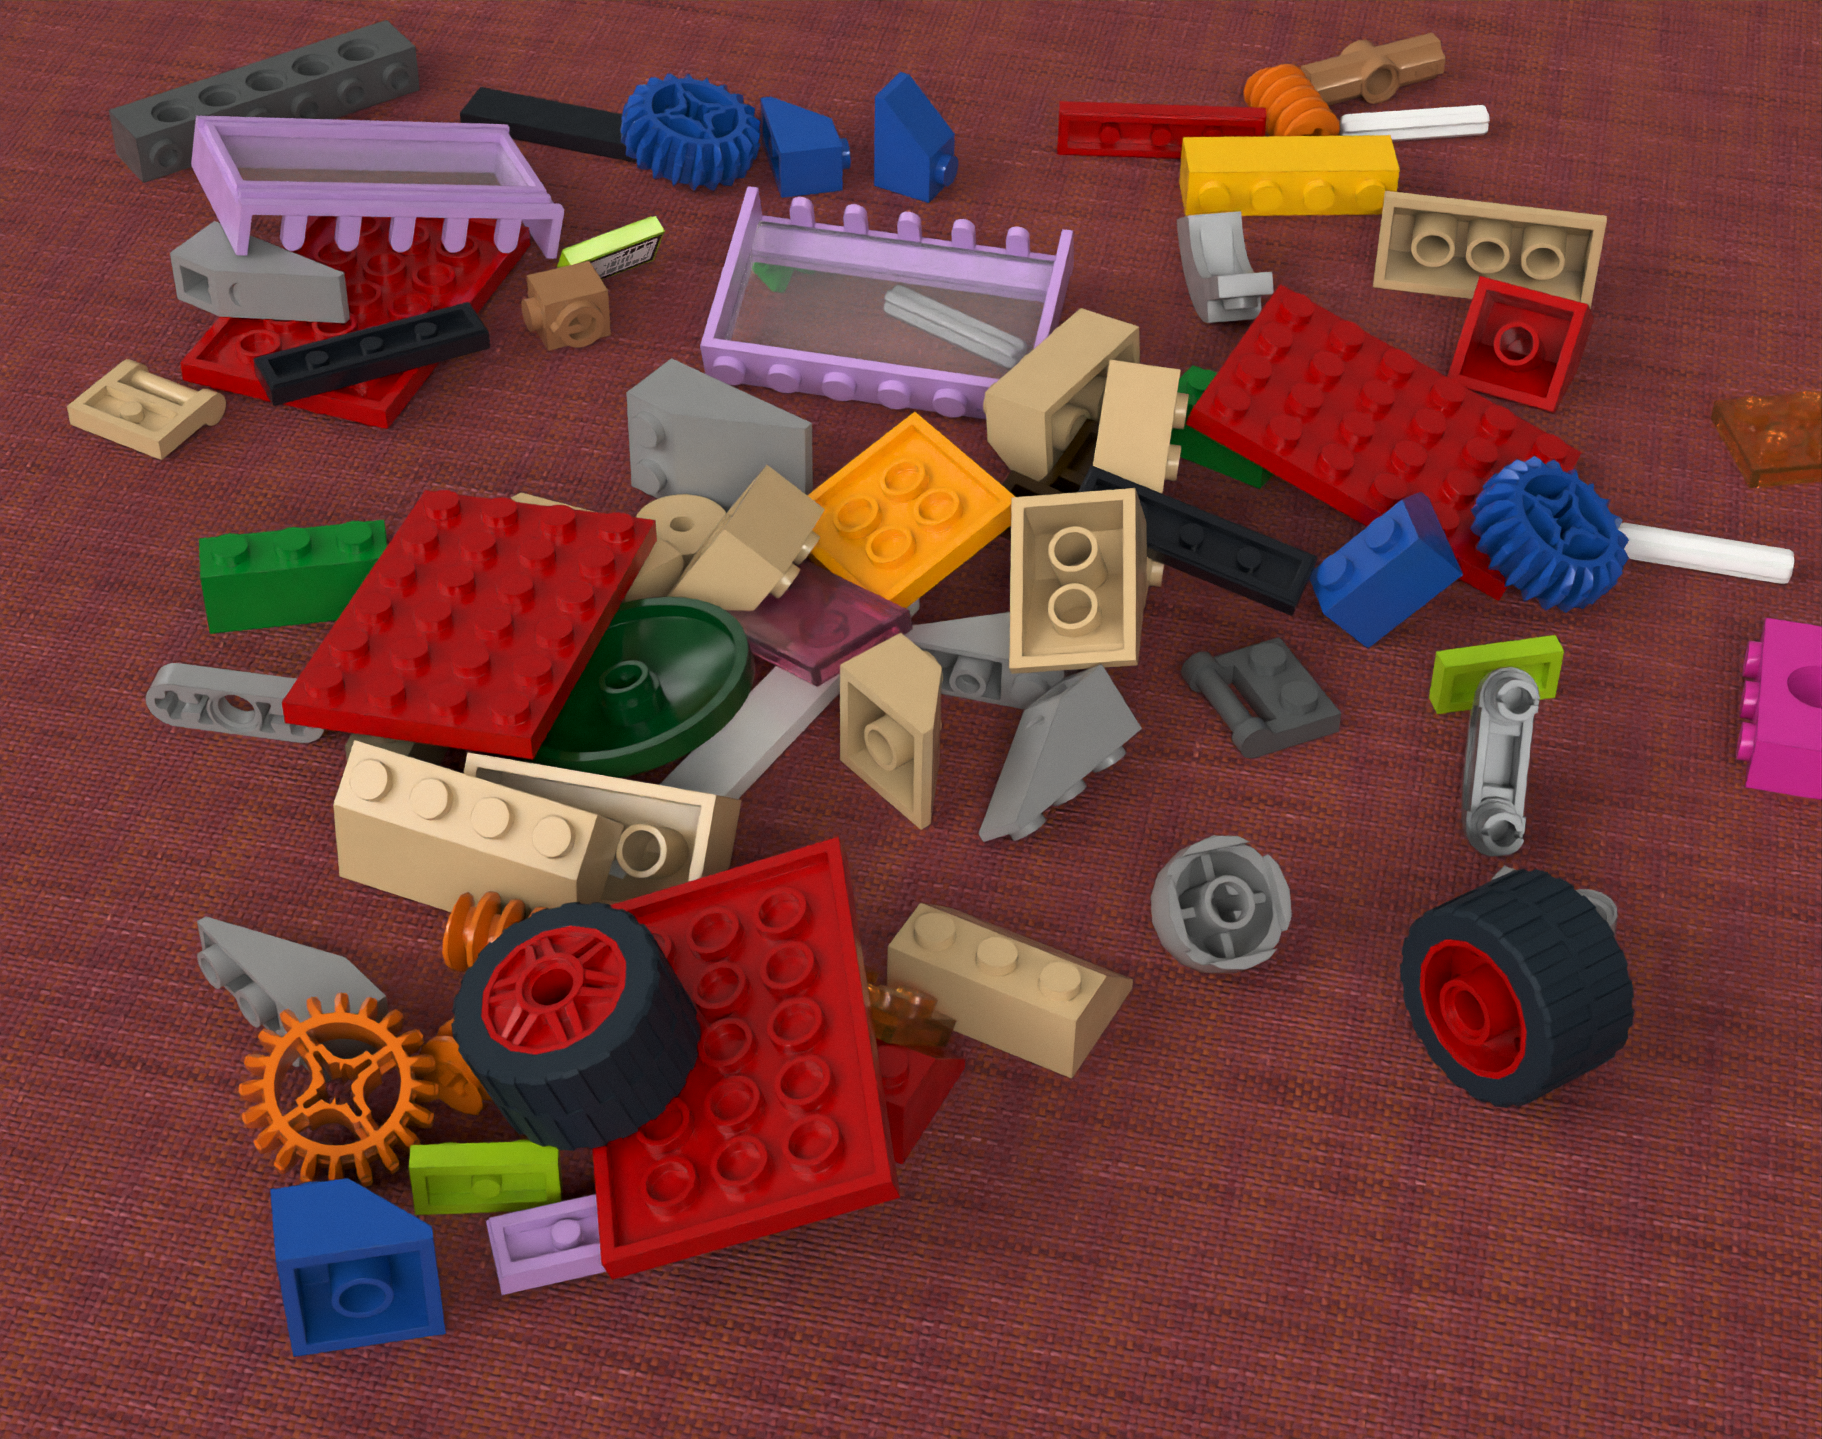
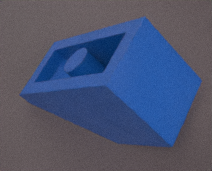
[874,72,958,203]
[760,97,851,198]

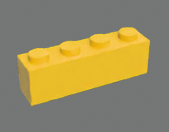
[1179,135,1400,216]

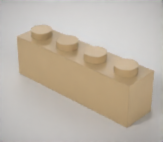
[1093,359,1189,608]

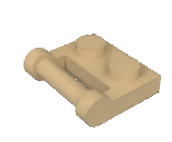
[67,359,226,460]

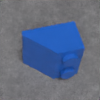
[1310,492,1463,648]
[270,1178,446,1357]

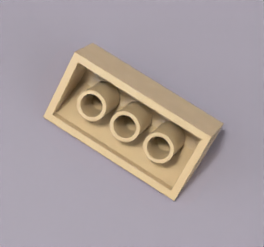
[1373,191,1607,309]
[333,740,624,919]
[464,752,742,905]

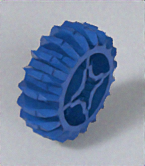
[620,73,761,191]
[1470,456,1629,613]

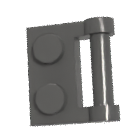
[1181,637,1341,759]

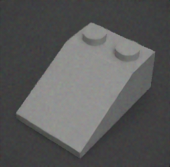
[626,358,813,513]

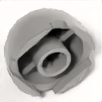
[1150,835,1292,973]

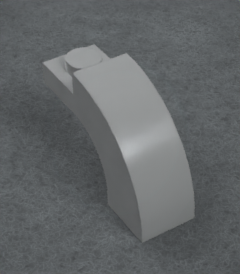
[1176,211,1274,323]

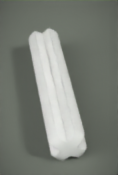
[1339,105,1489,142]
[1618,522,1795,584]

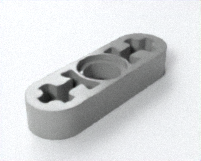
[146,663,324,743]

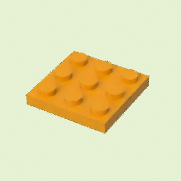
[807,412,1015,627]

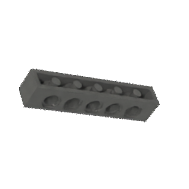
[109,20,420,183]

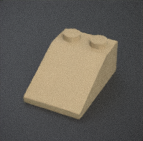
[1009,488,1147,674]

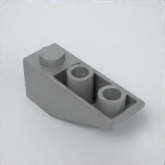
[170,221,350,323]
[880,612,1077,709]
[978,664,1142,842]
[197,916,389,1083]

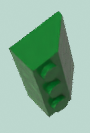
[199,520,388,634]

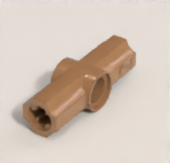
[1301,33,1446,105]

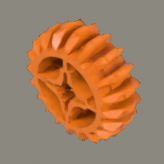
[239,992,439,1187]

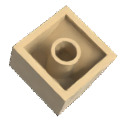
[667,465,825,612]
[840,633,943,830]

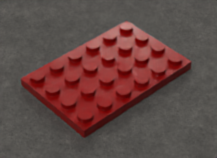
[180,216,531,429]
[1185,284,1582,601]
[282,490,657,759]
[592,836,901,1280]

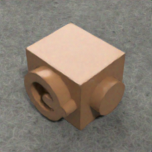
[521,261,611,351]

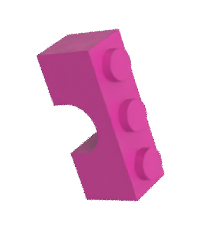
[1736,617,1822,800]

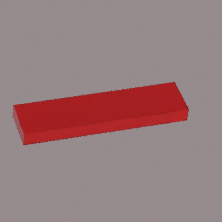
[1057,101,1267,159]

